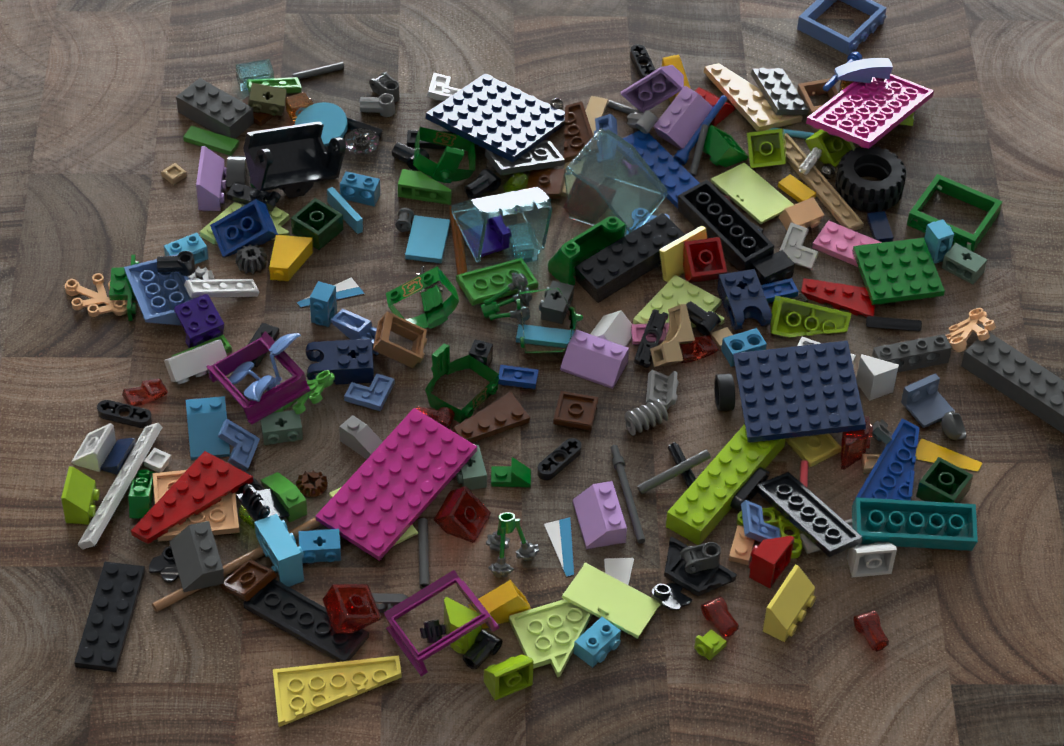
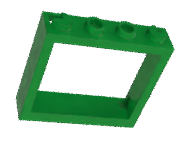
[907,174,1003,252]

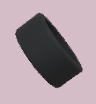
[714,374,735,411]

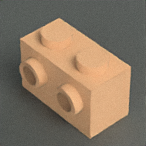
[779,197,824,230]

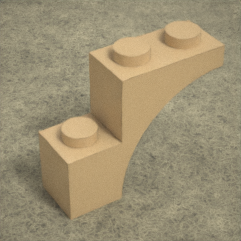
[650,304,695,367]

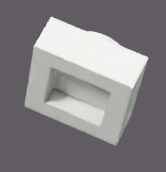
[144,448,172,473]

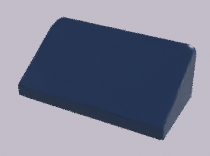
[100,438,136,475]

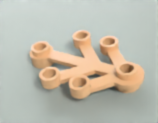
[65,273,127,317]
[946,308,996,352]

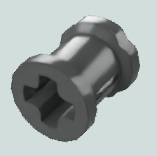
[395,208,414,232]

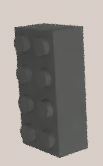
[176,78,254,139]

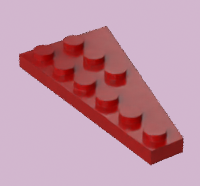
[131,451,253,544]

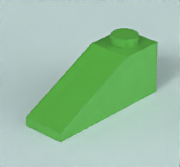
[398,169,452,205]
[261,472,307,523]

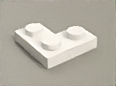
[427,73,461,101]
[779,223,819,270]

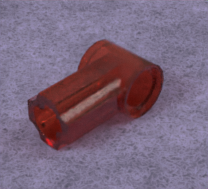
[416,406,455,429]
[701,596,739,637]
[853,610,889,652]

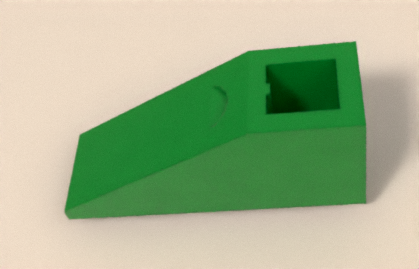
[128,470,155,518]

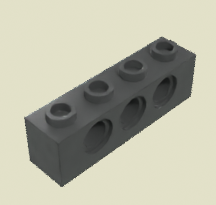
[872,334,952,373]

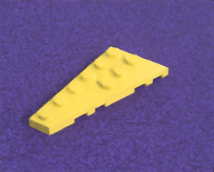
[273,655,402,727]

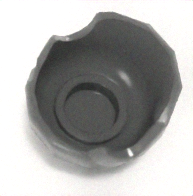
[941,411,966,440]

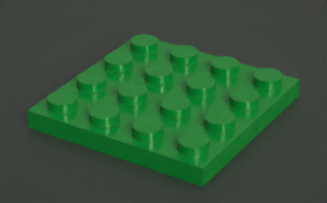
[852,238,945,305]

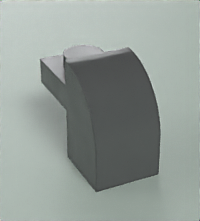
[226,156,248,187]

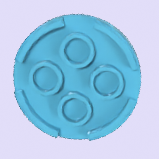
[295,102,347,146]

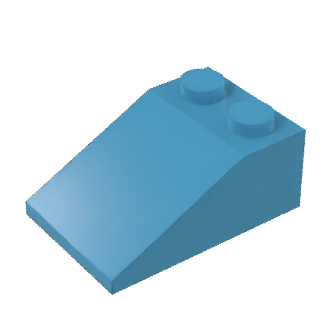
[186,396,230,460]

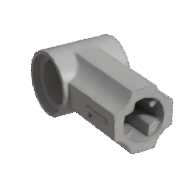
[360,93,395,117]
[627,110,658,134]

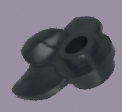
[149,546,179,583]
[651,583,692,610]

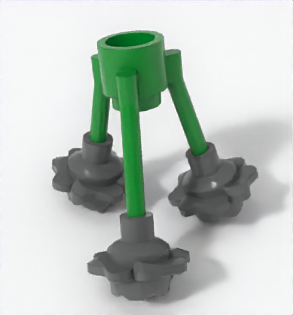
[481,272,532,325]
[486,512,540,578]

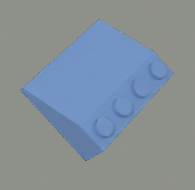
[124,254,194,325]

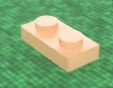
[729,525,755,565]

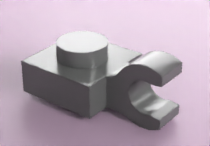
[872,419,892,445]

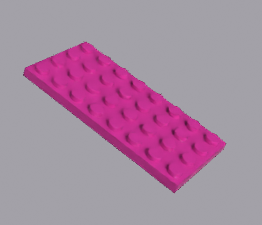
[806,74,934,149]
[315,408,477,561]

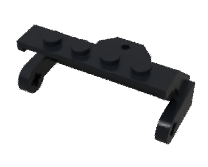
[243,121,346,198]

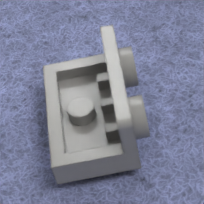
[646,370,679,410]

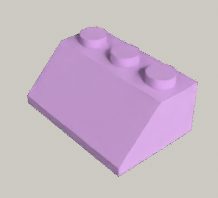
[621,65,684,112]
[653,86,713,149]
[196,146,227,211]
[560,329,629,389]
[573,481,627,549]

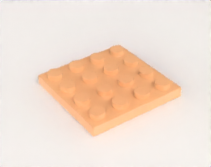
[152,470,240,542]

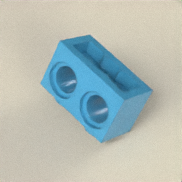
[340,171,380,207]
[310,281,337,327]
[721,328,767,367]

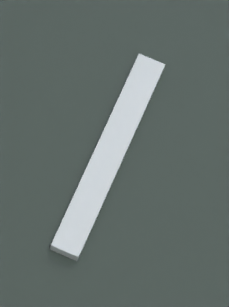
[78,423,163,549]

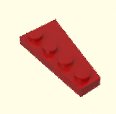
[801,278,875,318]

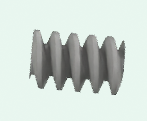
[625,400,668,436]

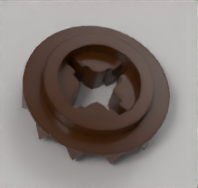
[296,470,328,497]

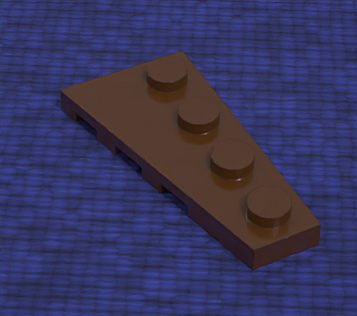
[563,101,599,163]
[453,392,530,443]

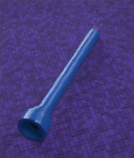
[823,51,862,92]
[673,95,727,165]

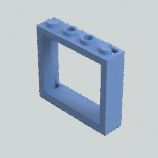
[797,0,887,55]

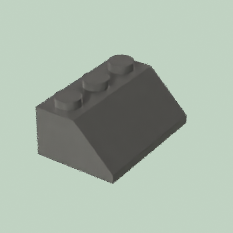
[169,521,224,592]

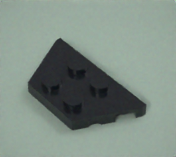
[664,537,737,596]

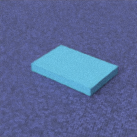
[405,215,450,263]

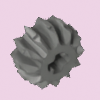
[236,244,267,275]

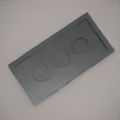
[751,68,809,115]
[485,140,565,175]

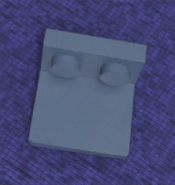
[901,373,955,428]

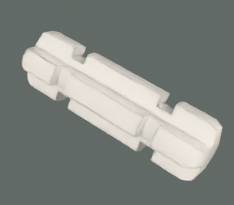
[799,147,822,175]

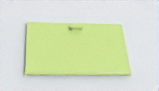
[711,163,794,224]
[562,563,661,639]

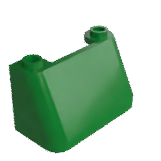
[548,217,626,285]

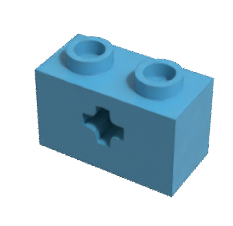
[298,529,341,563]

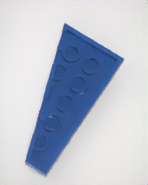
[853,418,919,503]

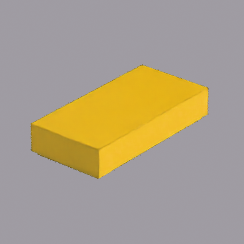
[777,174,816,203]

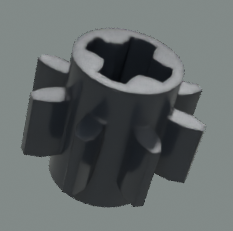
[420,619,447,643]

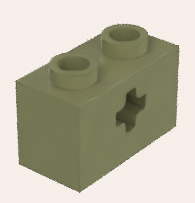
[248,83,287,116]

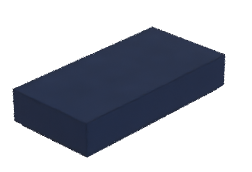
[867,212,894,243]

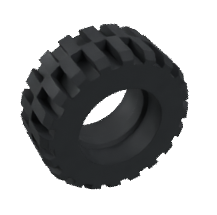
[835,146,906,212]

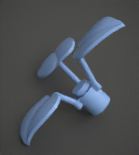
[228,333,301,402]

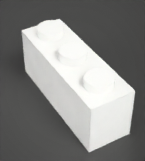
[164,340,227,384]

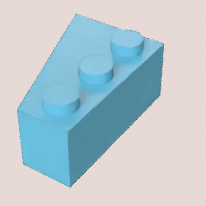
[254,514,304,587]

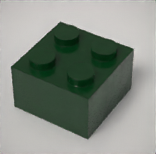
[291,198,343,250]
[916,457,973,503]

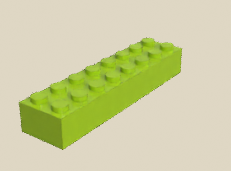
[666,424,786,545]

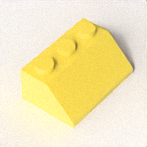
[763,564,816,642]

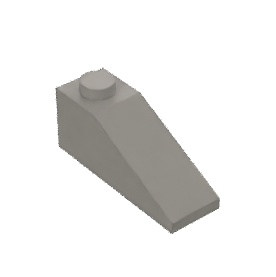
[339,415,383,459]

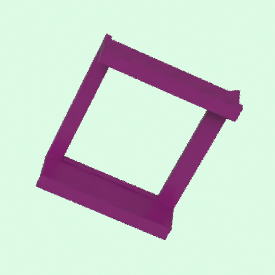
[206,331,311,425]
[384,570,499,676]

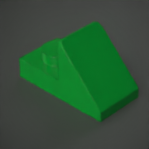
[491,457,531,487]

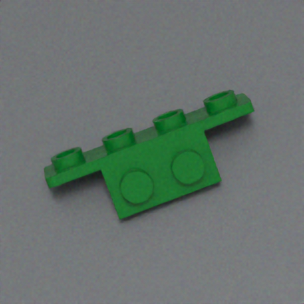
[109,254,140,321]

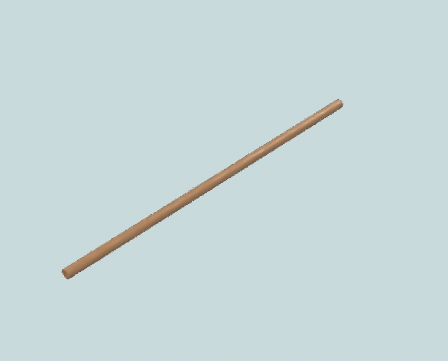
[152,517,323,613]

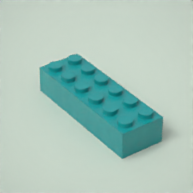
[852,497,978,551]

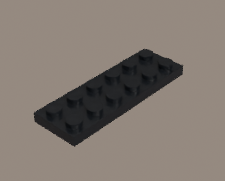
[756,471,862,557]
[74,561,145,672]
[243,579,369,662]

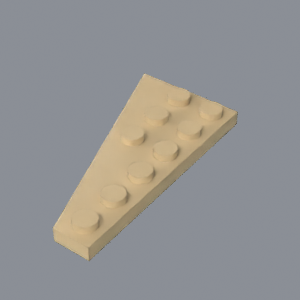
[704,63,803,131]

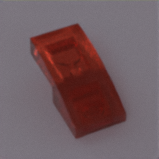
[679,336,718,363]
[122,378,168,407]

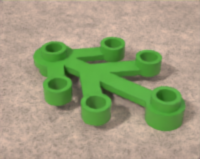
[273,370,335,414]

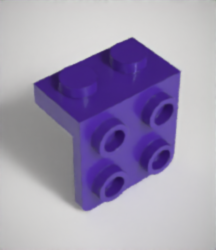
[462,208,511,258]
[174,294,224,348]

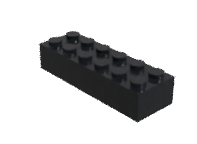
[678,180,774,271]
[575,213,686,303]

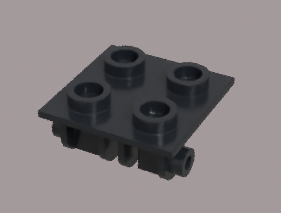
[236,484,290,522]

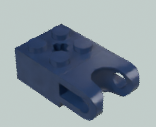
[717,269,772,330]
[305,339,374,385]

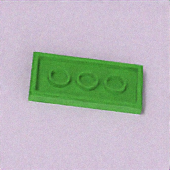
[456,258,539,306]

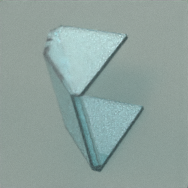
[564,128,668,236]
[451,187,553,262]

